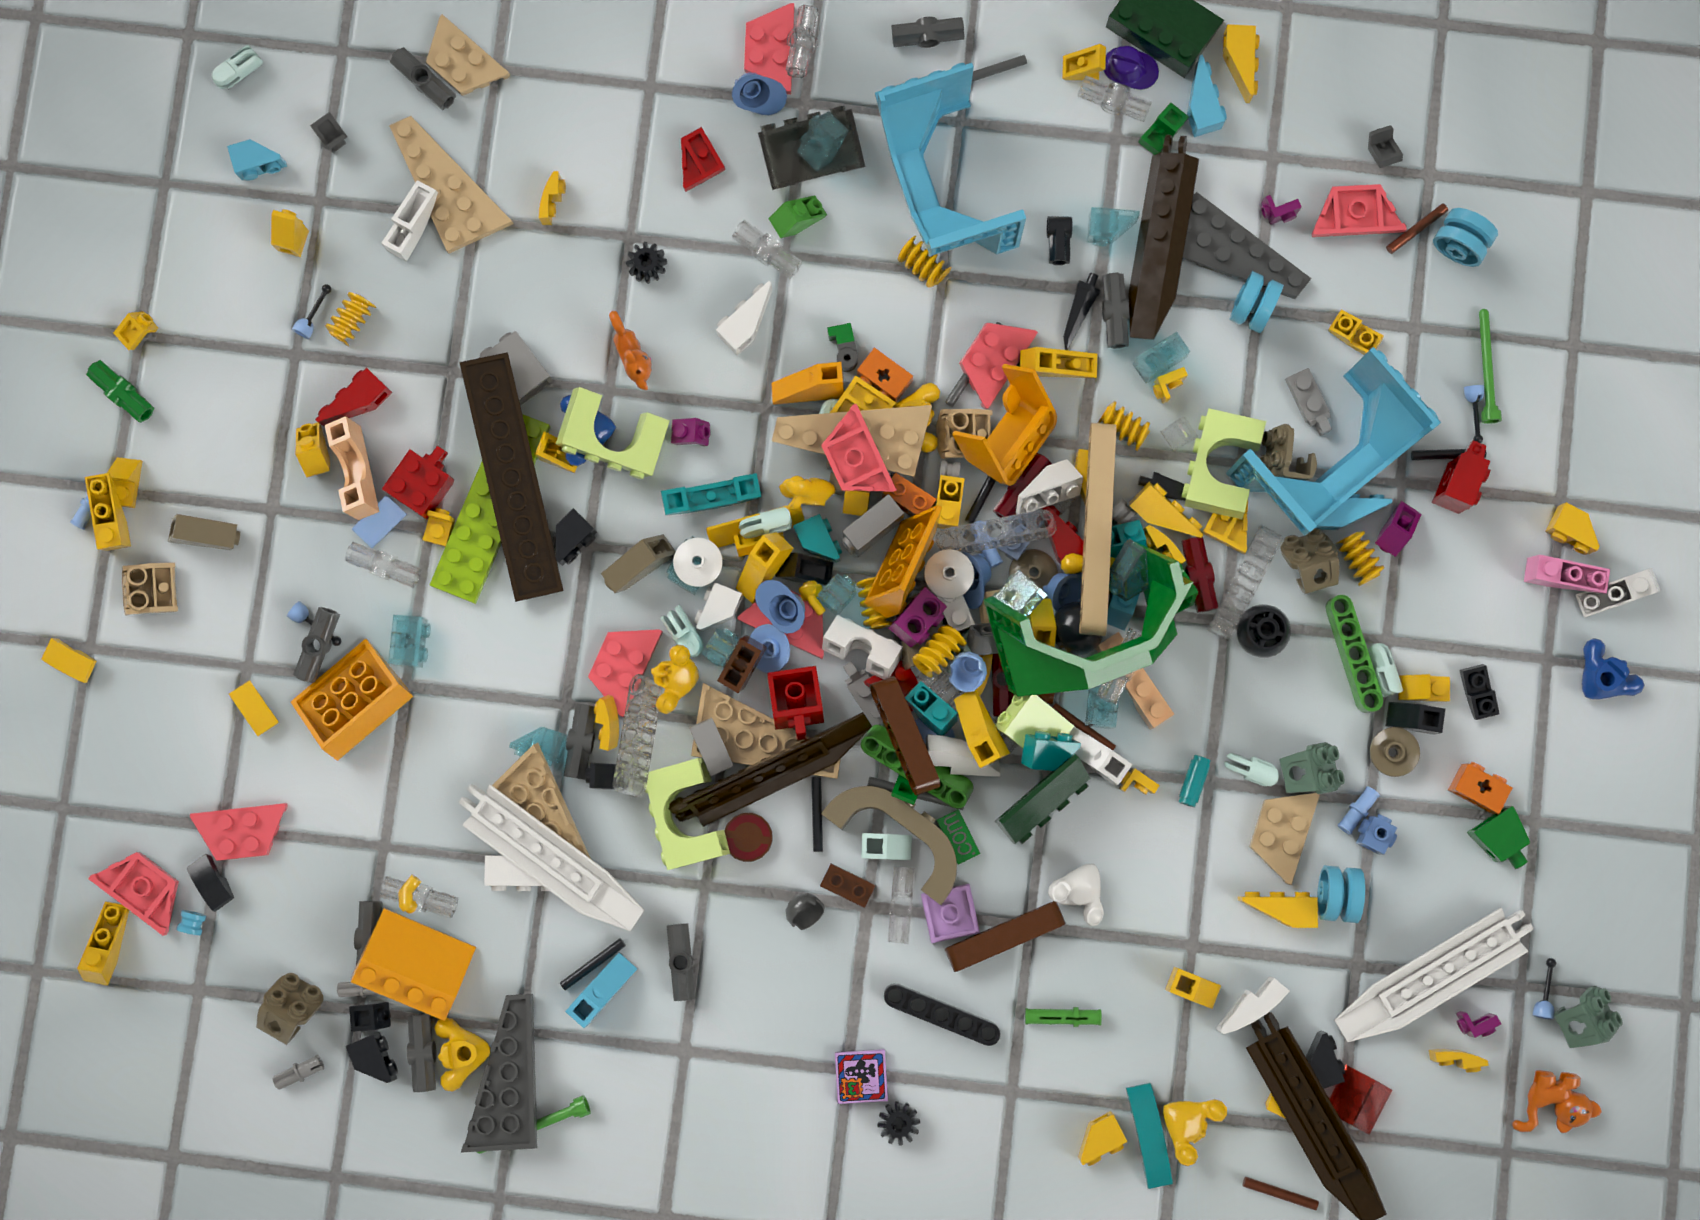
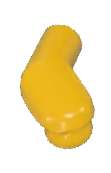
[398,874,421,914]

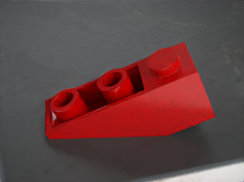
[315,368,392,427]
[1040,505,1084,564]

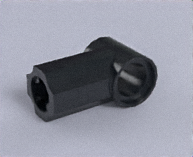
[1047,216,1073,265]

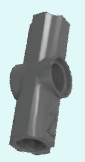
[891,17,965,48]
[390,47,456,111]
[1102,272,1129,349]
[293,607,340,683]
[563,703,596,780]
[354,901,382,966]
[667,923,696,1001]
[407,1013,437,1092]

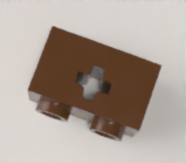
[717,635,767,693]
[820,863,876,908]

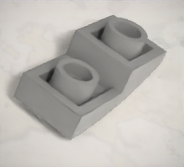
[689,717,733,776]

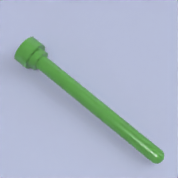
[1479,309,1502,424]
[477,1095,591,1154]

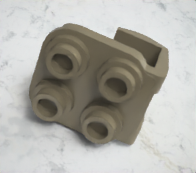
[1260,424,1317,481]
[1280,528,1340,594]
[256,973,324,1045]

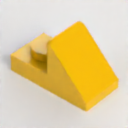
[1062,44,1106,81]
[107,457,143,508]
[1398,674,1450,702]

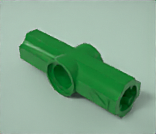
[86,360,155,423]

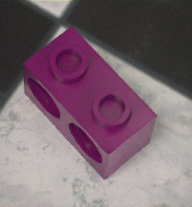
[888,587,947,648]

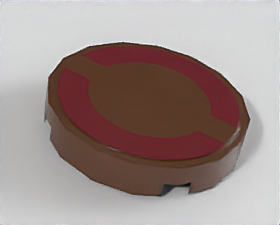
[724,813,773,862]

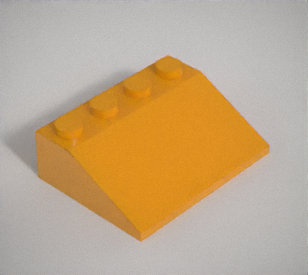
[864,505,942,618]
[291,638,414,761]
[351,908,476,1021]

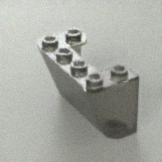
[757,105,866,190]

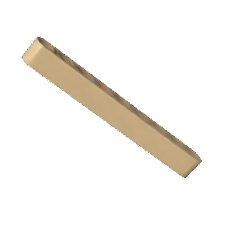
[1079,423,1116,636]

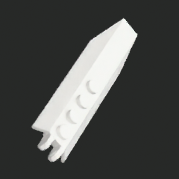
[459,784,645,931]
[1334,908,1534,1042]

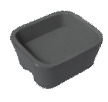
[966,623,998,655]

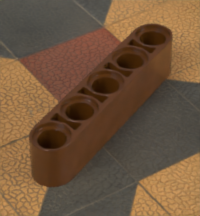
[870,676,940,796]
[944,901,1066,972]

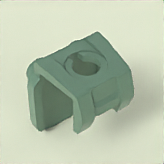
[1279,742,1345,794]
[1554,986,1623,1048]

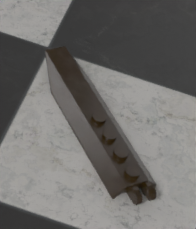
[1128,135,1199,340]
[668,712,872,827]
[1246,1012,1387,1220]

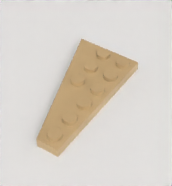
[389,116,514,254]
[772,405,932,477]
[691,683,841,779]
[492,743,591,859]

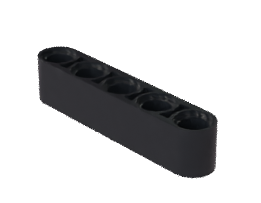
[884,983,1000,1046]

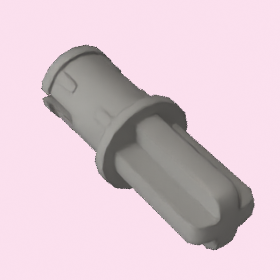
[337,982,380,998]
[273,1055,324,1089]

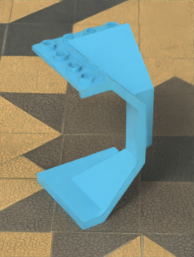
[875,63,1026,256]
[1226,347,1441,536]

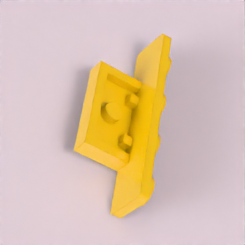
[706,505,805,557]

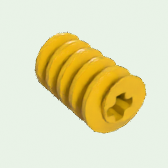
[898,236,952,288]
[325,292,376,347]
[1098,401,1150,451]
[1335,531,1385,586]
[856,577,893,629]
[912,625,967,678]

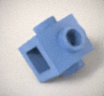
[1356,814,1397,855]

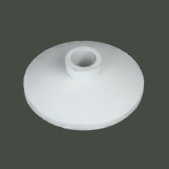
[673,538,723,587]
[924,549,974,599]

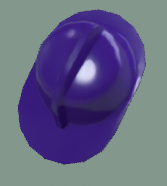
[1104,46,1159,90]

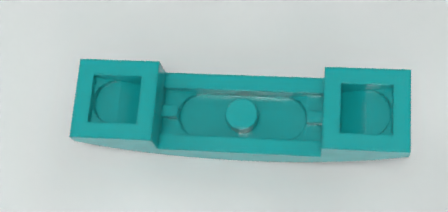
[661,473,762,515]
[1126,1083,1173,1189]

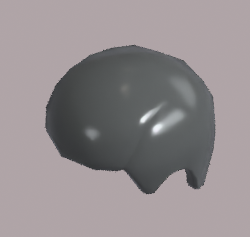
[785,893,825,930]

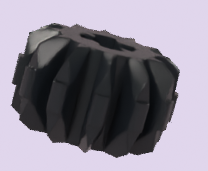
[626,241,667,284]
[877,1101,920,1146]

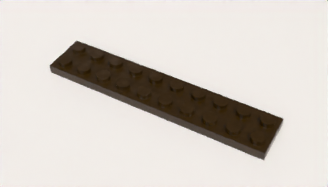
[459,352,563,602]

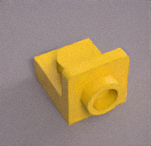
[113,311,158,350]
[1153,367,1188,404]
[422,508,455,547]
[1119,768,1160,795]

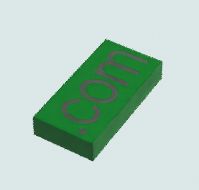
[936,809,980,865]

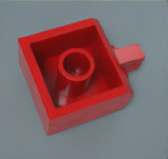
[1432,441,1491,514]
[382,446,454,520]
[767,666,824,741]

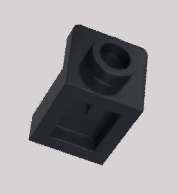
[349,1002,391,1032]

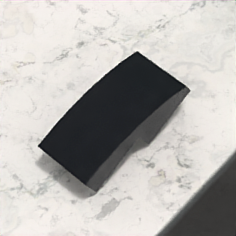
[1459,664,1500,720]
[187,854,234,912]

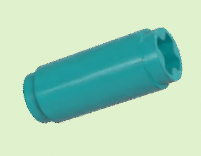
[1178,755,1211,808]

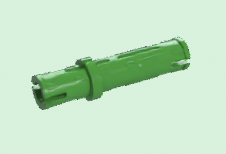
[1025,1007,1102,1027]

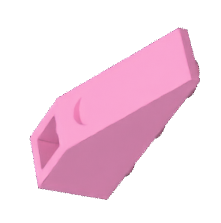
[1524,555,1610,594]

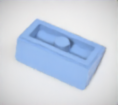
[352,495,407,548]

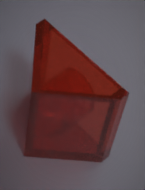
[1329,1065,1392,1135]

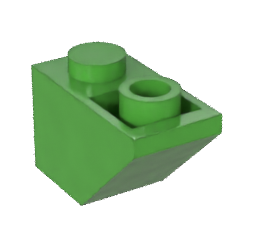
[768,195,827,238]

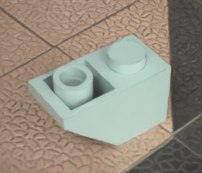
[861,833,912,860]

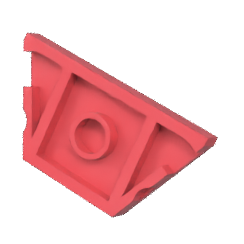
[744,3,795,94]
[1312,184,1407,237]
[959,323,1038,409]
[821,404,897,492]
[737,591,824,659]
[588,629,663,718]
[190,803,288,861]
[88,852,179,936]

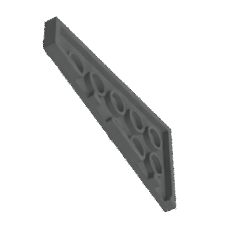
[1183,192,1312,299]
[461,994,537,1153]

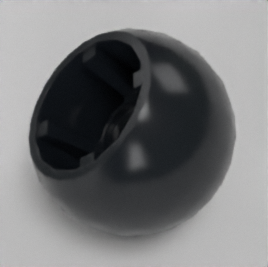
[1054,602,1103,656]
[1236,604,1291,658]

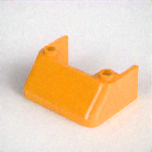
[952,364,1057,486]

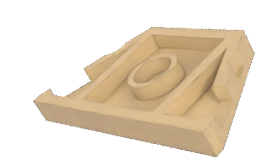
[426,14,510,96]
[1249,793,1320,885]

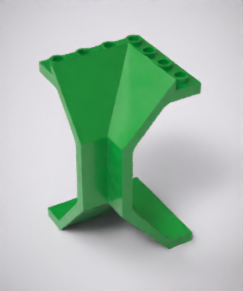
[983,542,1194,697]

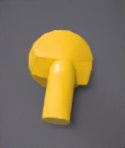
[798,581,826,616]

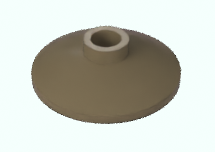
[1009,549,1058,598]
[1370,727,1420,777]

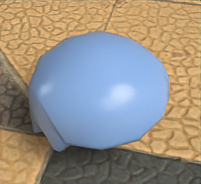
[949,651,987,693]

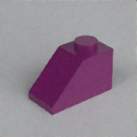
[1375,501,1422,557]

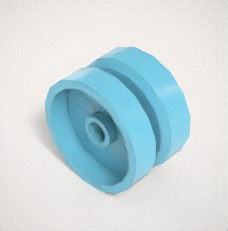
[1433,208,1498,267]
[1229,271,1284,334]
[1317,865,1365,923]

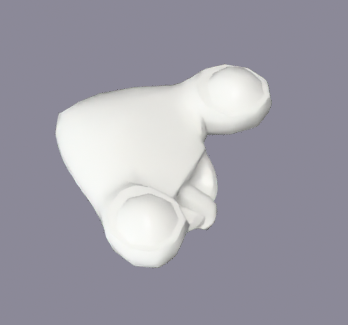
[1048,864,1104,926]

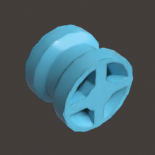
[176,910,206,936]

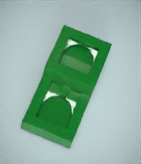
[1138,103,1189,155]
[891,775,918,805]

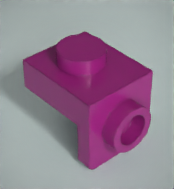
[1261,195,1302,225]
[671,418,711,446]
[1456,1011,1501,1038]

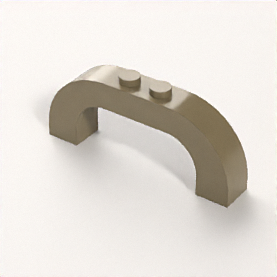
[821,786,957,905]

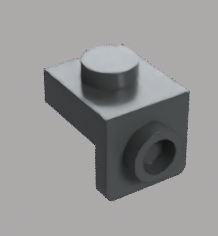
[310,112,348,151]
[1368,125,1403,168]

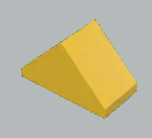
[535,432,577,473]

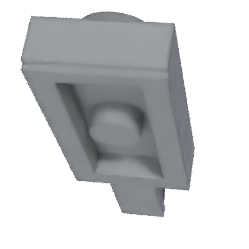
[1285,368,1332,436]
[843,661,883,726]

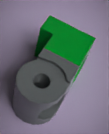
[827,323,858,372]

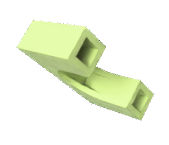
[555,387,670,479]
[1182,408,1266,519]
[643,758,730,870]

